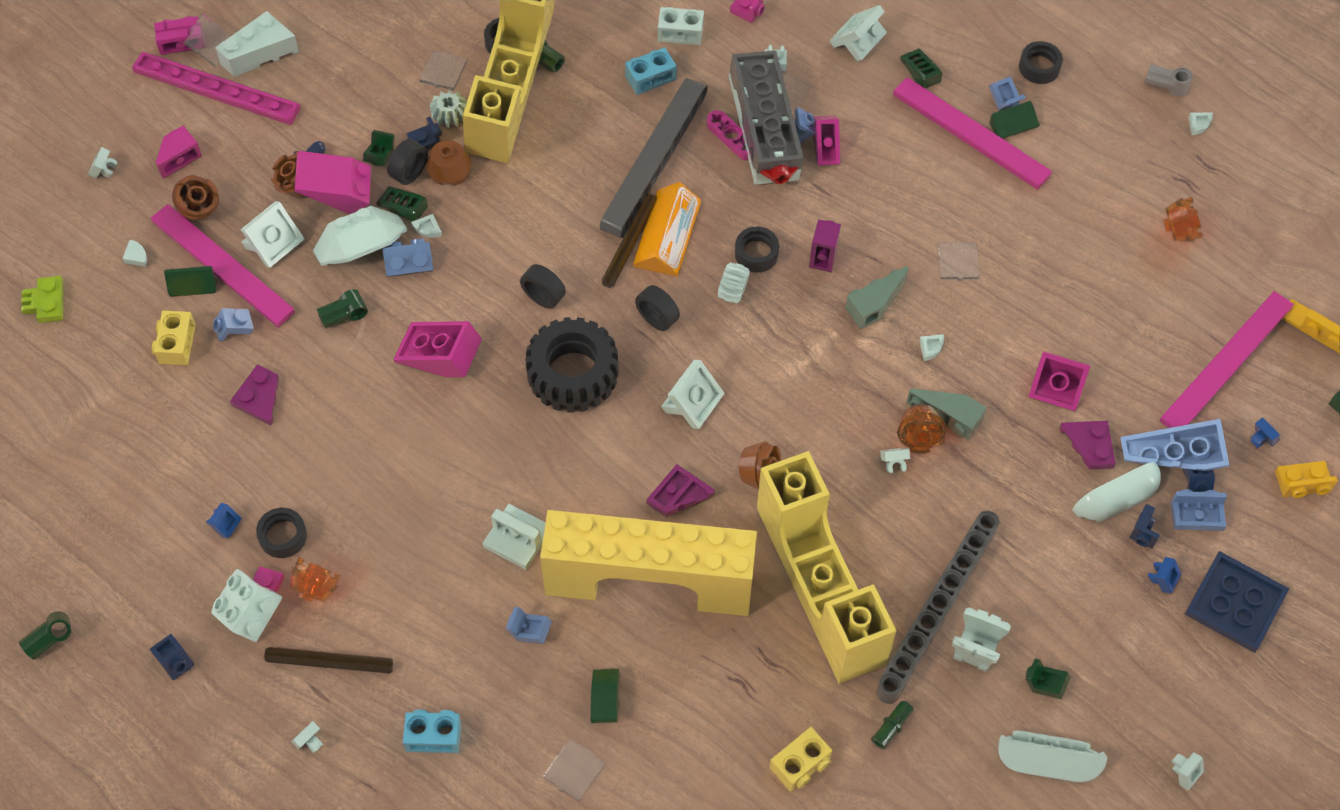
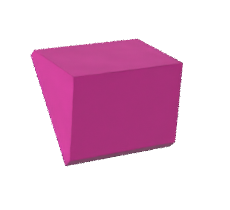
[1028,351,1091,411]

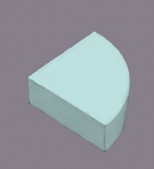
[1189,113,1213,135]
[411,214,442,238]
[122,240,148,267]
[919,334,944,361]

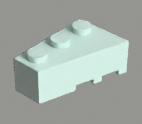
[215,11,299,77]

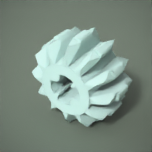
[430,90,467,129]
[718,262,750,303]

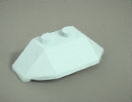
[313,206,407,266]

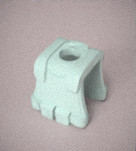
[952,608,1011,672]

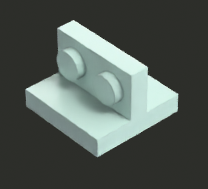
[829,5,887,61]
[240,201,305,267]
[661,360,725,429]
[482,504,546,570]

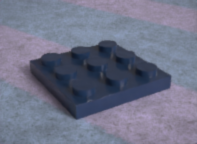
[1184,551,1289,653]

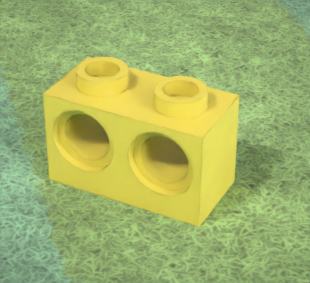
[152,311,196,365]
[769,727,832,792]

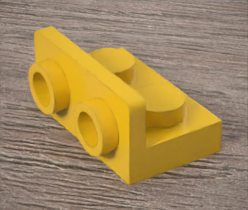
[1275,461,1338,498]

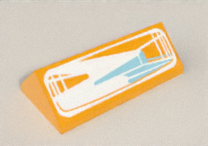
[633,182,701,277]

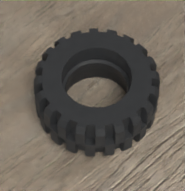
[525,317,619,412]

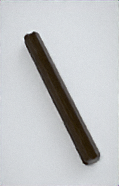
[602,193,657,288]
[264,647,394,674]

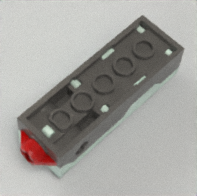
[729,50,804,184]

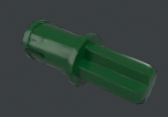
[871,701,913,749]

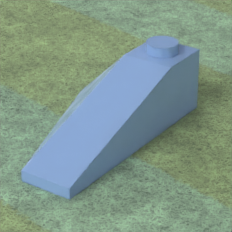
[1120,419,1230,471]

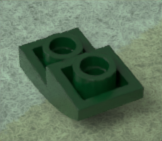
[590,669,620,723]

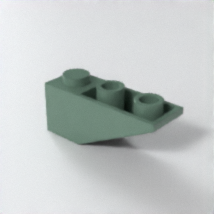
[845,266,909,329]
[906,388,987,440]

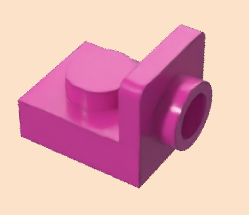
[730,0,765,23]
[253,566,285,593]

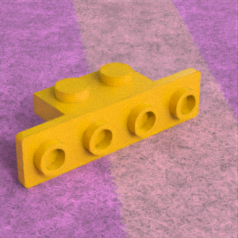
[1282,299,1340,354]

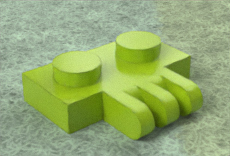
[21,276,63,323]

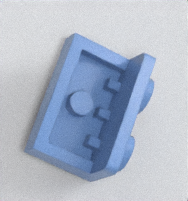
[383,239,433,276]
[1171,489,1227,531]

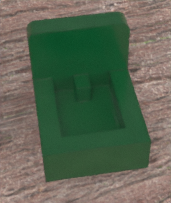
[363,130,394,166]
[1026,658,1071,699]

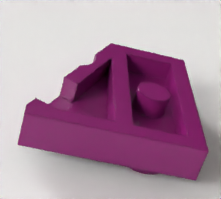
[230,364,279,426]
[1059,420,1116,470]
[646,464,715,517]

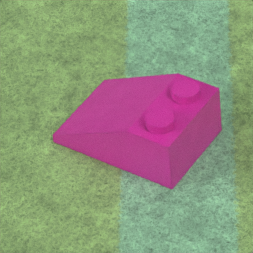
[295,151,371,214]
[393,321,482,377]

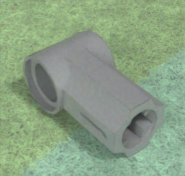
[1145,65,1192,97]

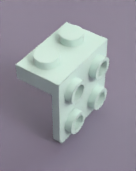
[211,569,283,642]

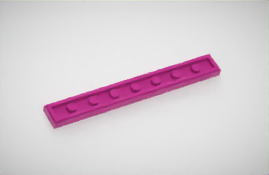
[132,51,301,125]
[893,77,1052,190]
[151,204,295,328]
[1159,291,1294,428]

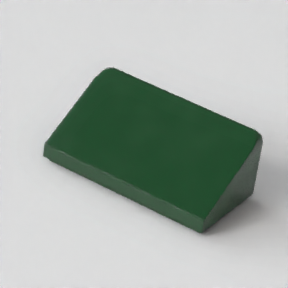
[989,101,1040,139]
[164,266,216,297]

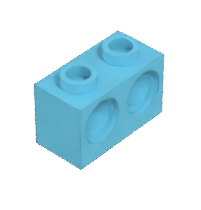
[625,47,677,95]
[403,709,461,753]

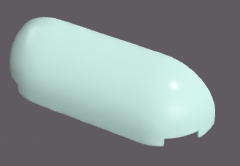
[1072,462,1161,522]
[998,731,1107,782]

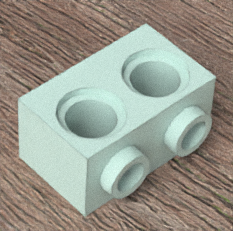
[658,7,704,45]

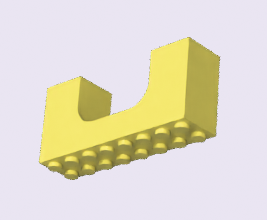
[463,0,554,164]
[757,451,896,684]
[540,510,757,616]

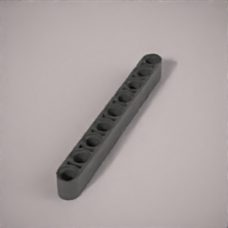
[600,78,708,238]
[877,510,999,704]

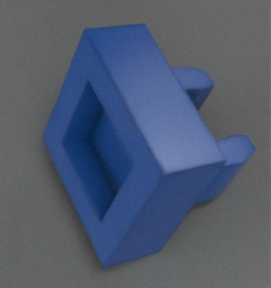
[1251,417,1280,449]
[207,503,242,539]
[1148,557,1182,594]

